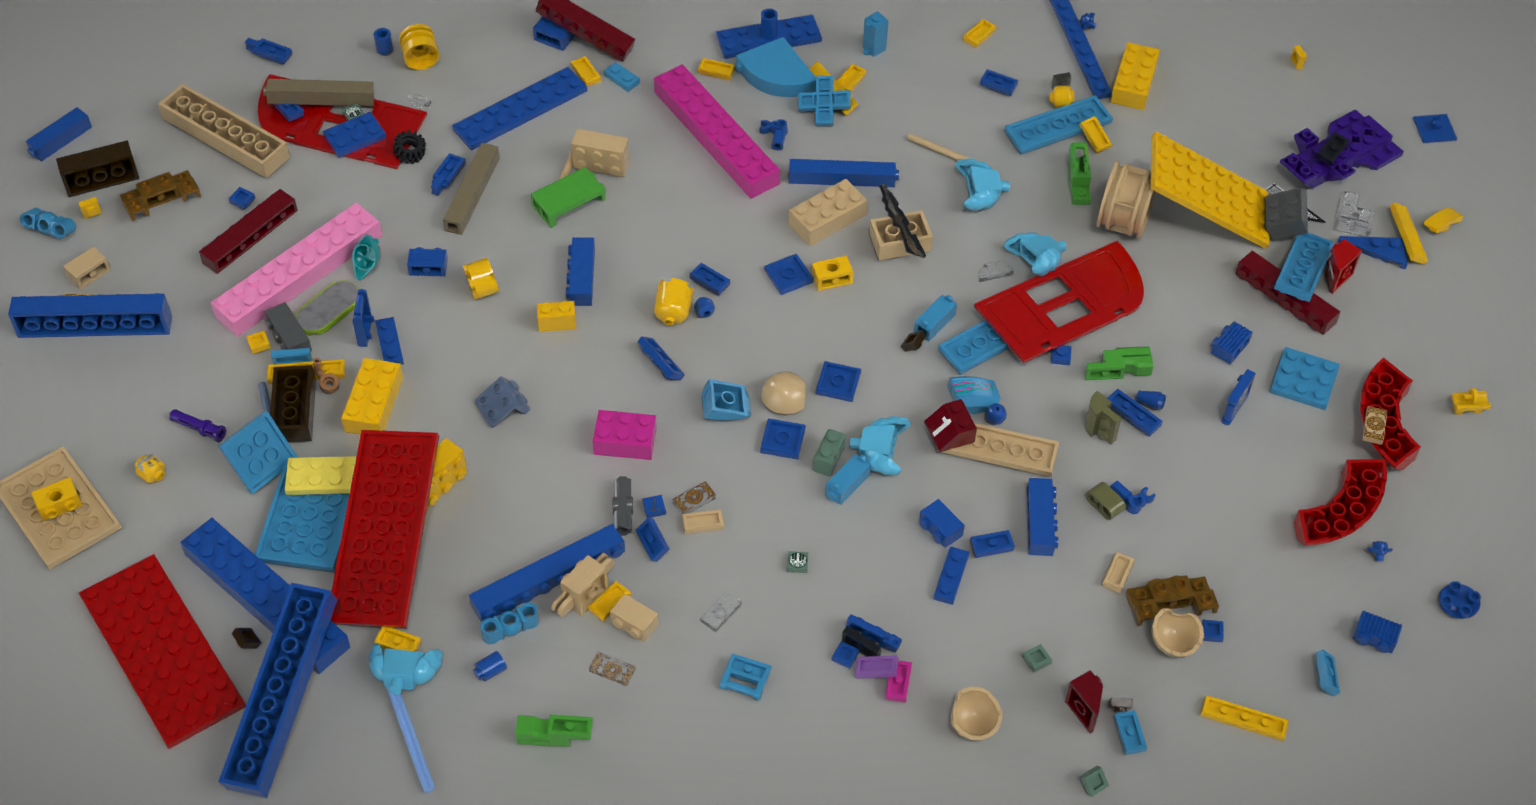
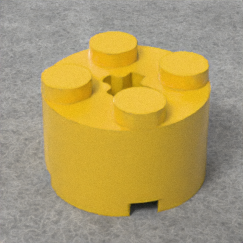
[463,257,499,300]

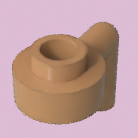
[313,358,339,394]

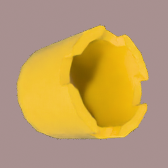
[654,278,694,326]

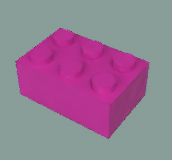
[593,410,657,460]

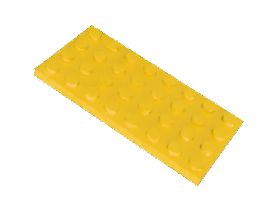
[1151,131,1270,249]

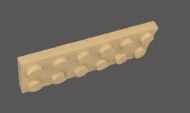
[937,423,1059,477]

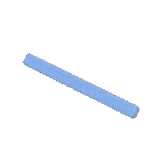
[387,688,435,793]

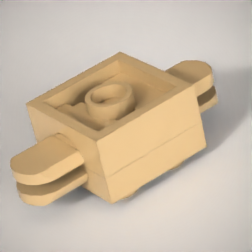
[551,553,615,617]

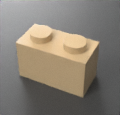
[63,246,111,290]
[610,594,659,642]

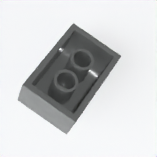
[1266,187,1308,241]

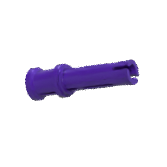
[169,409,226,442]

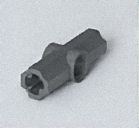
[613,476,633,536]

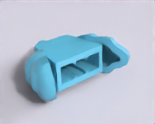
[955,158,1010,211]
[1004,232,1067,276]
[850,416,911,475]
[369,643,444,695]

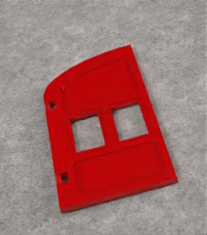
[258,74,427,169]
[974,240,1144,363]

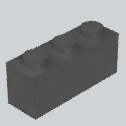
[264,302,312,351]

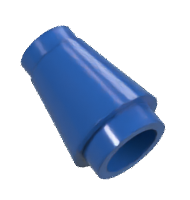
[1136,390,1166,410]

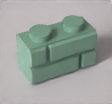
[813,429,846,476]

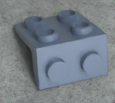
[475,376,531,427]

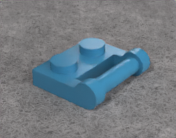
[720,653,772,701]

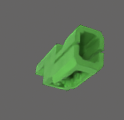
[1068,142,1091,205]
[1084,346,1153,381]
[516,715,593,747]

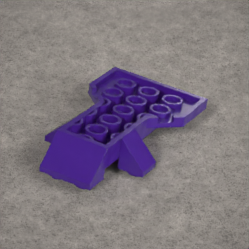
[1280,109,1404,188]

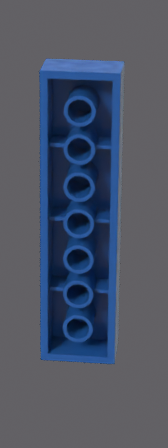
[8,293,172,338]

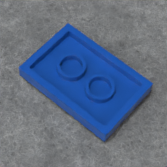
[323,112,386,158]

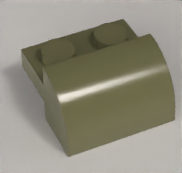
[1085,391,1122,444]

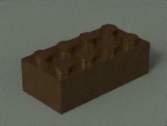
[56,140,140,198]
[270,365,316,442]

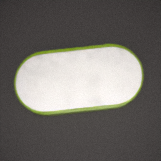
[295,280,359,335]

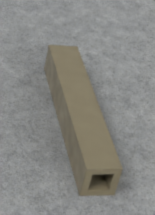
[263,79,374,106]
[443,143,500,235]

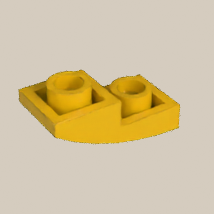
[1424,207,1463,233]

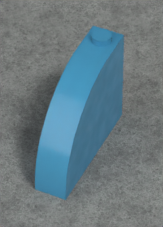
[735,37,816,97]

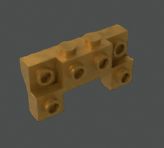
[120,170,201,221]
[1126,575,1219,626]

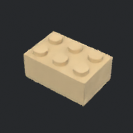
[571,129,630,177]
[869,210,933,261]

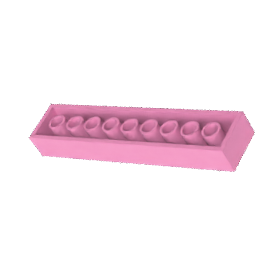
[210,203,382,337]

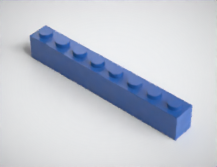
[469,524,625,623]

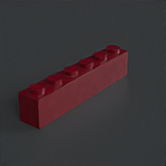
[535,0,636,62]
[199,189,298,274]
[1235,250,1341,335]

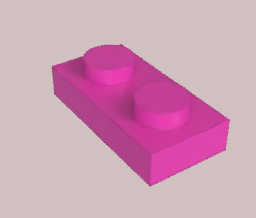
[885,660,912,703]

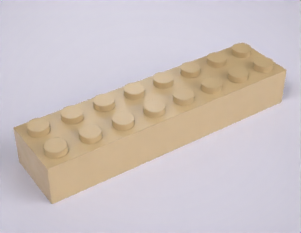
[158,83,290,179]

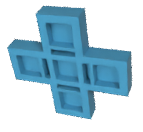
[798,75,851,127]

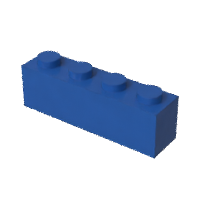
[566,237,595,306]
[1027,478,1059,556]

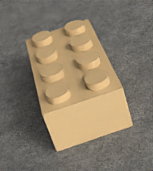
[788,179,868,246]

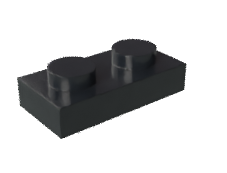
[1316,132,1350,166]
[842,626,882,657]

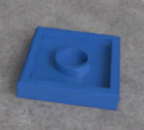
[764,253,814,295]
[816,361,861,402]
[760,418,806,459]

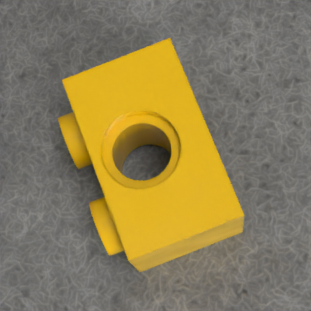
[811,256,854,291]
[31,477,82,521]

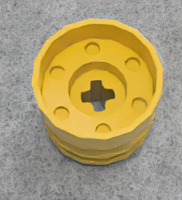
[399,24,440,70]

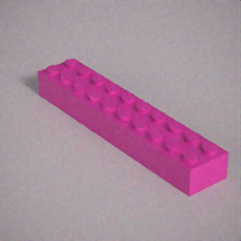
[654,64,780,199]

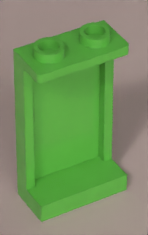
[531,167,606,228]

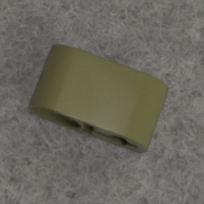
[1086,482,1126,520]

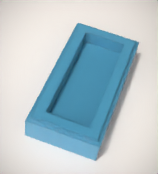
[271,348,313,364]

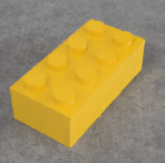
[1110,42,1160,110]
[341,358,404,435]
[427,438,467,509]

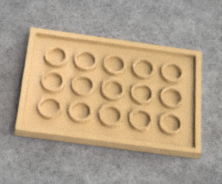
[0,446,122,570]

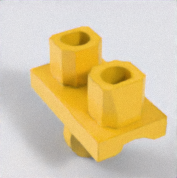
[1451,388,1491,415]

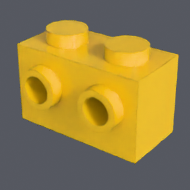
[537,301,576,332]

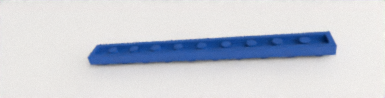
[1049,0,1112,99]

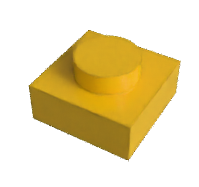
[1290,45,1307,70]
[78,197,102,219]
[246,330,271,354]

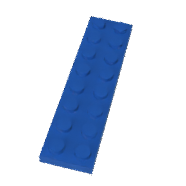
[452,67,587,151]

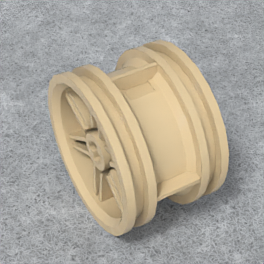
[1097,161,1156,239]

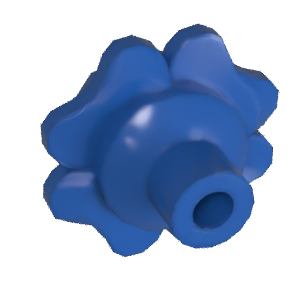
[1080,12,1097,30]
[1367,541,1393,561]

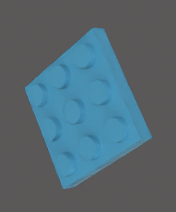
[1270,347,1340,410]
[218,411,298,494]

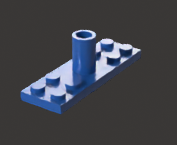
[716,8,822,59]

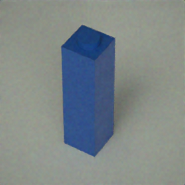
[26,107,92,162]

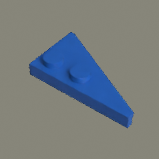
[1338,236,1407,269]

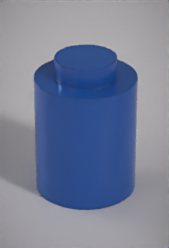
[374,28,393,55]
[473,651,507,681]

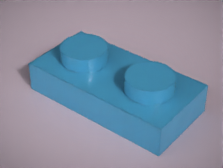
[604,62,640,92]
[1316,649,1340,696]
[1114,710,1147,755]

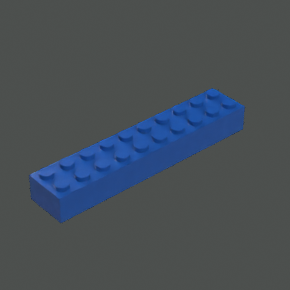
[180,517,351,674]
[218,583,337,798]

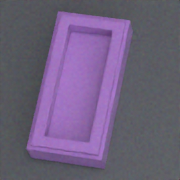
[855,655,899,679]

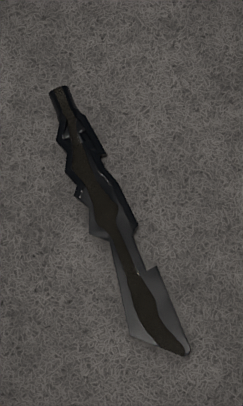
[879,184,926,258]

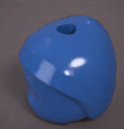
[694,297,715,318]
[985,403,1007,425]

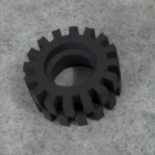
[393,130,426,164]

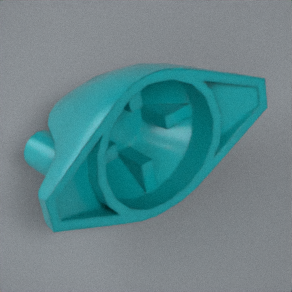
[352,234,381,281]

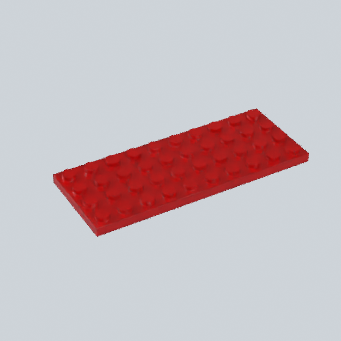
[331,430,440,629]
[79,554,246,749]

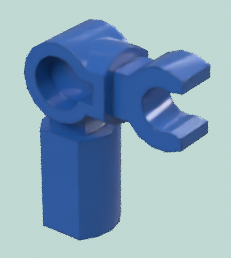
[760,119,788,150]
[1110,480,1156,514]

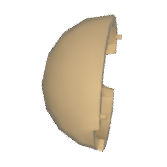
[761,371,805,415]
[1151,608,1204,658]
[950,686,1002,741]

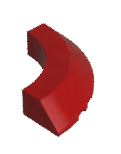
[1360,357,1421,470]
[1294,459,1387,546]

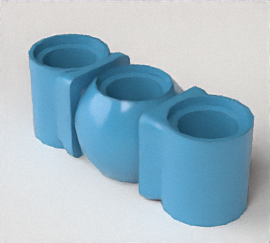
[20,208,76,239]
[480,603,539,644]

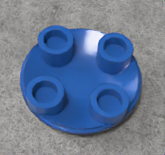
[1439,581,1481,619]

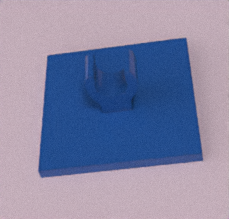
[1413,114,1457,143]

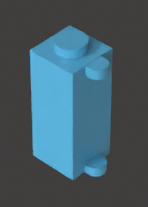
[863,11,889,57]
[914,294,957,342]
[825,454,871,505]

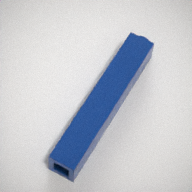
[789,159,899,187]

